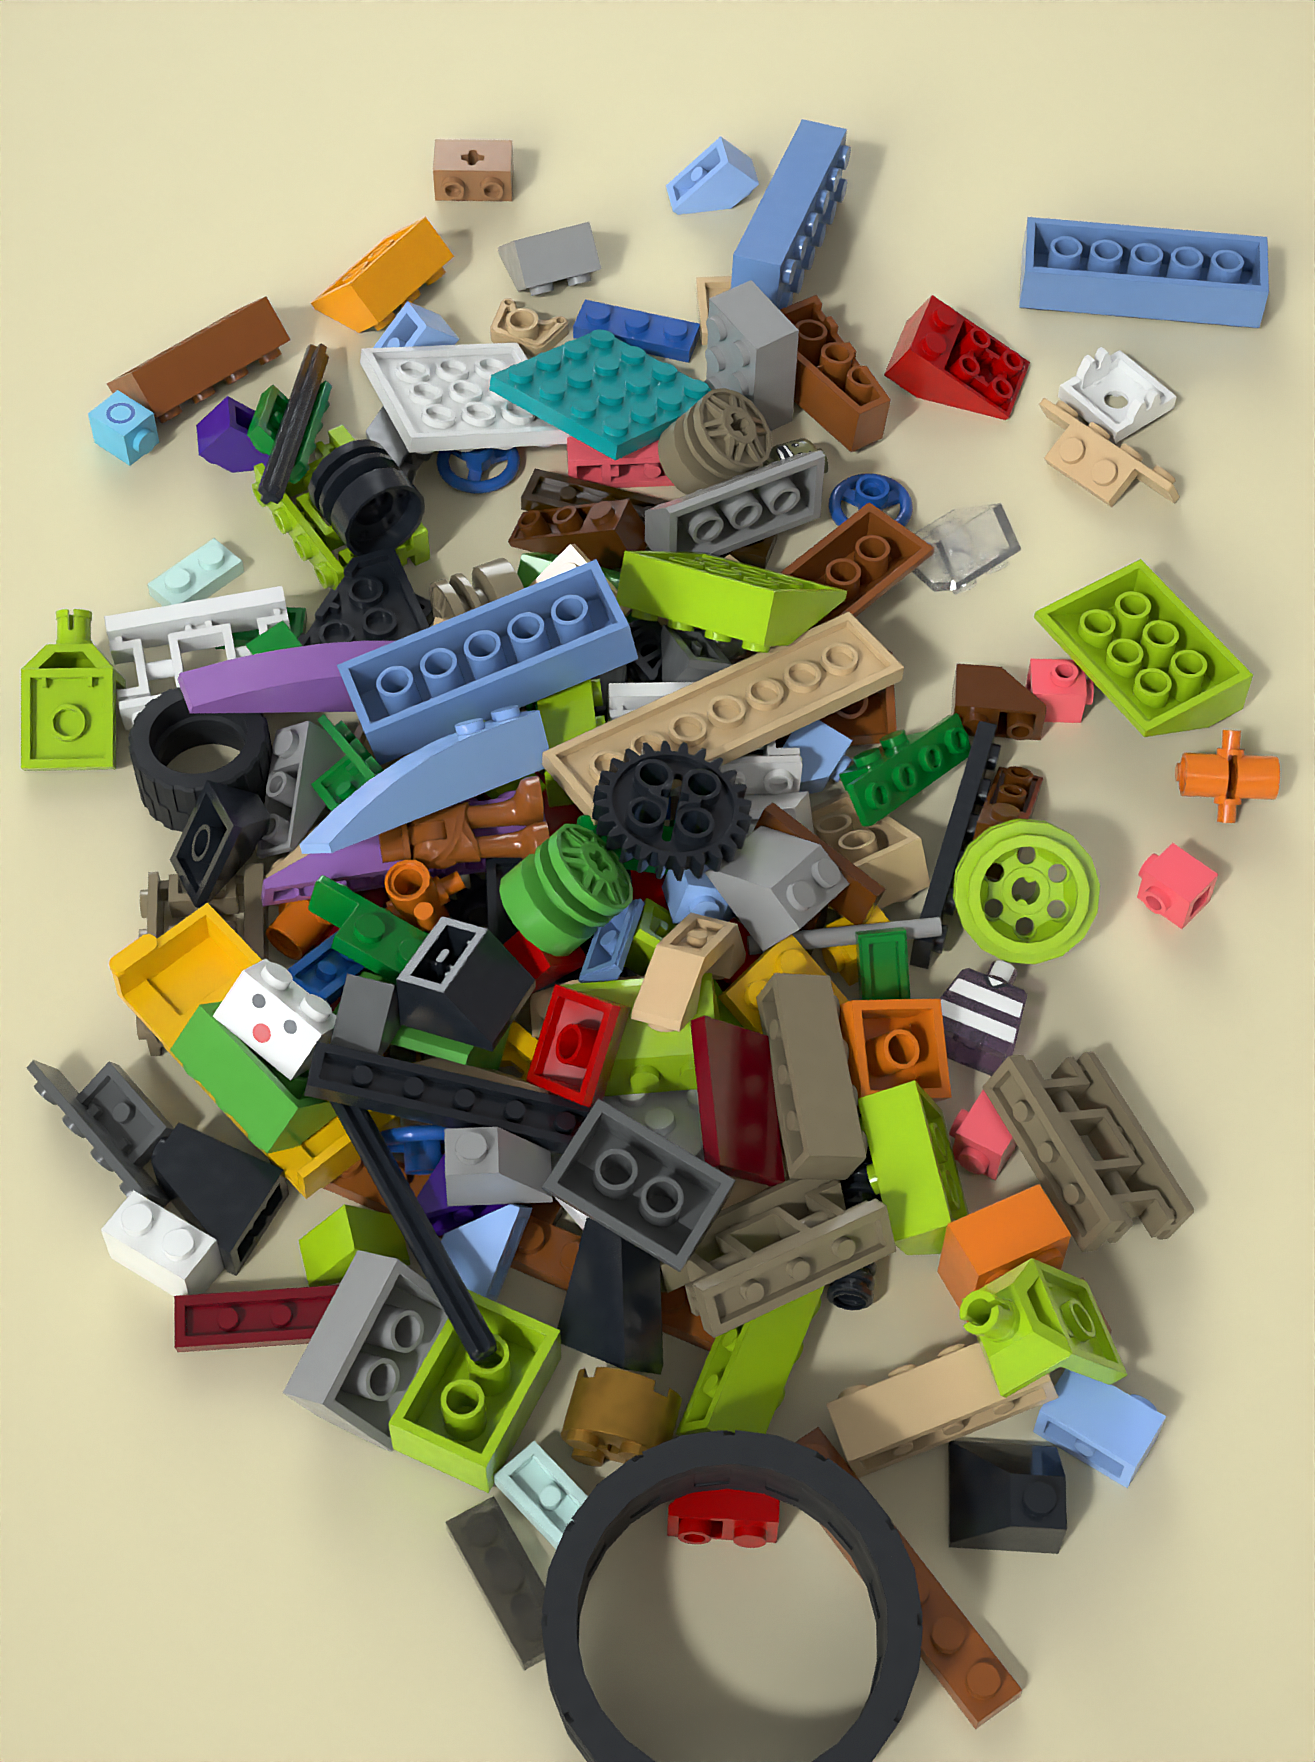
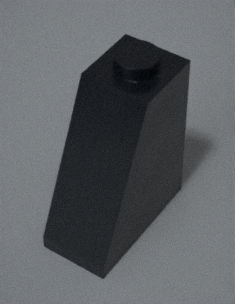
[151,1122,289,1276]
[557,1217,664,1375]

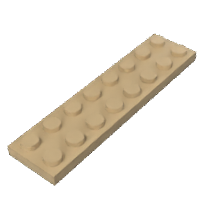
[542,612,904,826]

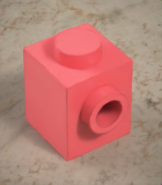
[1025,658,1094,723]
[1137,843,1218,929]
[949,1090,1017,1181]

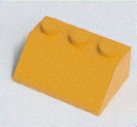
[311,217,454,333]

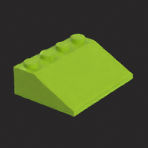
[616,551,847,653]
[1034,559,1253,737]

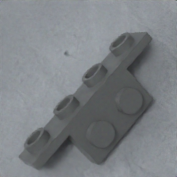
[26,1060,174,1208]

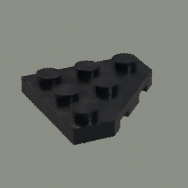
[298,546,430,646]

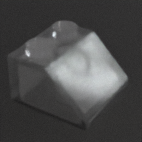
[912,503,1022,595]

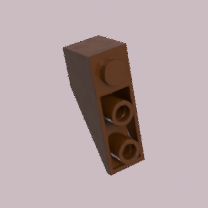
[508,499,647,569]
[973,766,1043,880]

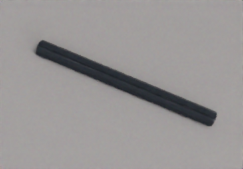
[258,343,329,505]
[311,1061,497,1362]

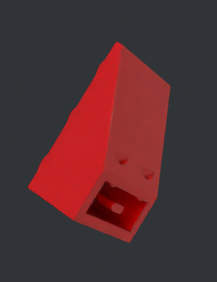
[884,295,1030,420]

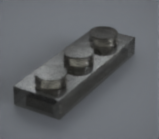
[445,1496,545,1671]

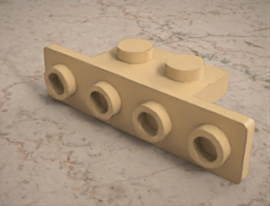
[1039,398,1180,508]

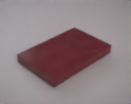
[690,1015,785,1186]

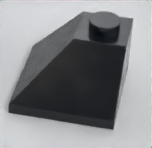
[170,780,271,908]
[948,1441,1067,1554]

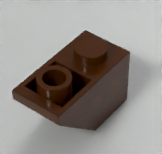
[951,663,1046,740]

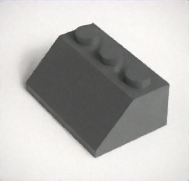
[542,1098,735,1272]

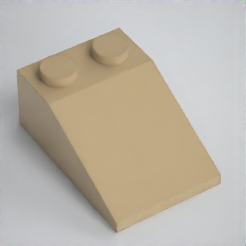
[811,791,930,917]

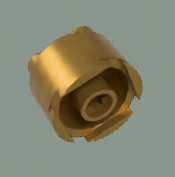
[560,1367,682,1467]

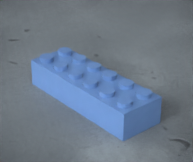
[731,119,851,310]
[1019,217,1269,328]
[337,559,638,765]

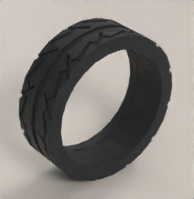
[541,1430,923,1762]

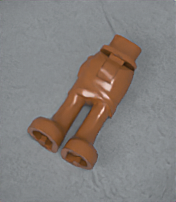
[378,776,550,870]

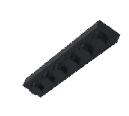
[909,721,1002,969]
[304,1041,592,1154]

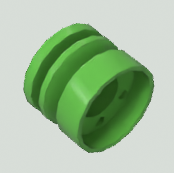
[499,824,633,957]

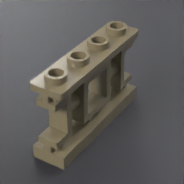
[136,863,269,1056]
[982,1052,1194,1252]
[660,1179,896,1338]

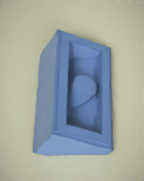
[578,899,644,983]

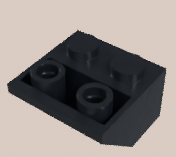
[396,916,536,1052]

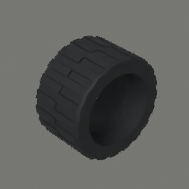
[128,687,273,832]

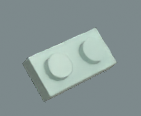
[147,538,244,606]
[493,1441,588,1549]

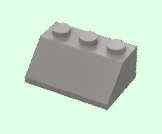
[283,1250,448,1452]

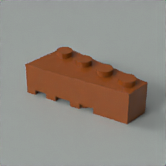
[780,295,891,453]

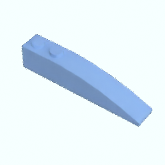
[299,705,549,854]

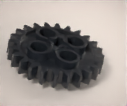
[592,741,752,881]

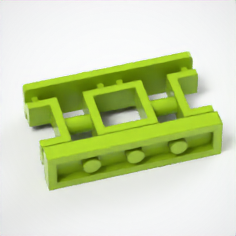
[252,424,430,590]

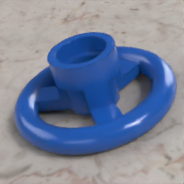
[437,447,520,494]
[828,473,913,527]
[380,1125,450,1175]

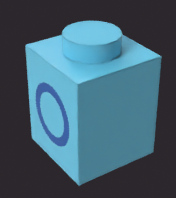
[88,390,160,466]

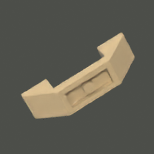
[631,912,746,1032]

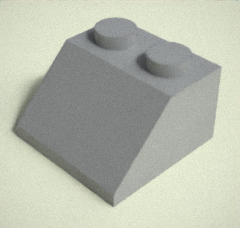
[497,222,601,296]
[705,826,849,951]

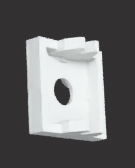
[1058,347,1177,444]

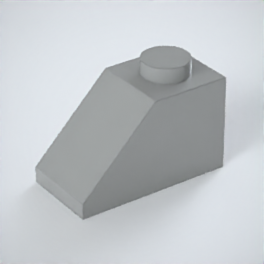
[445,1127,553,1206]

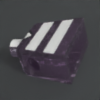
[940,960,1028,1076]

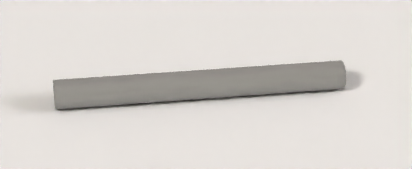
[747,917,942,955]

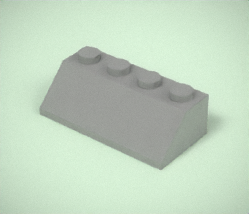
[645,450,825,556]

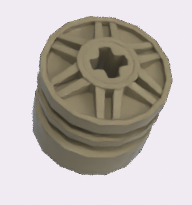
[658,388,772,495]
[429,558,524,619]

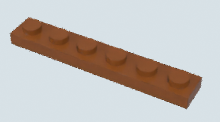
[795,1427,1022,1729]

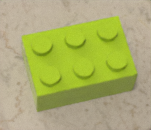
[388,1290,562,1493]

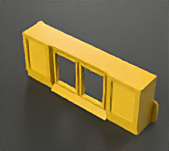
[109,903,401,1199]

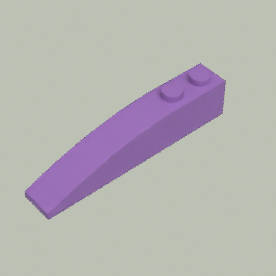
[177,641,394,713]
[261,790,546,906]

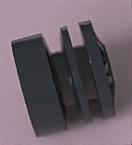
[308,439,425,556]

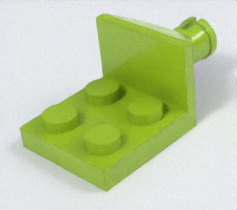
[21,609,126,771]
[959,1258,1128,1397]

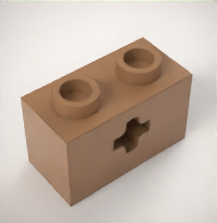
[433,139,514,201]

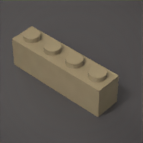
[756,973,867,1180]

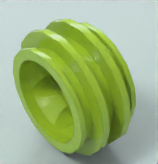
[953,818,1100,964]

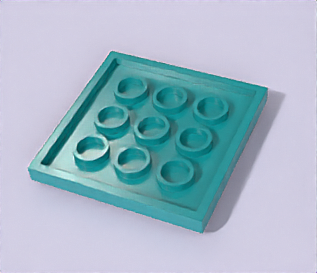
[489,329,712,460]

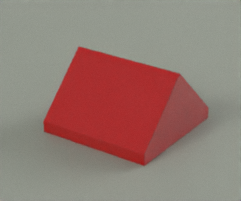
[526,984,631,1107]

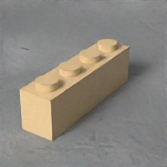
[826,1342,1059,1478]

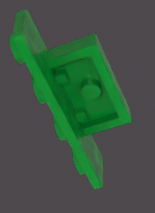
[247,380,332,484]
[839,713,971,827]
[311,714,384,812]
[308,875,429,985]

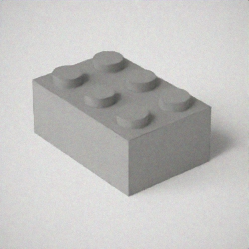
[704,280,799,431]

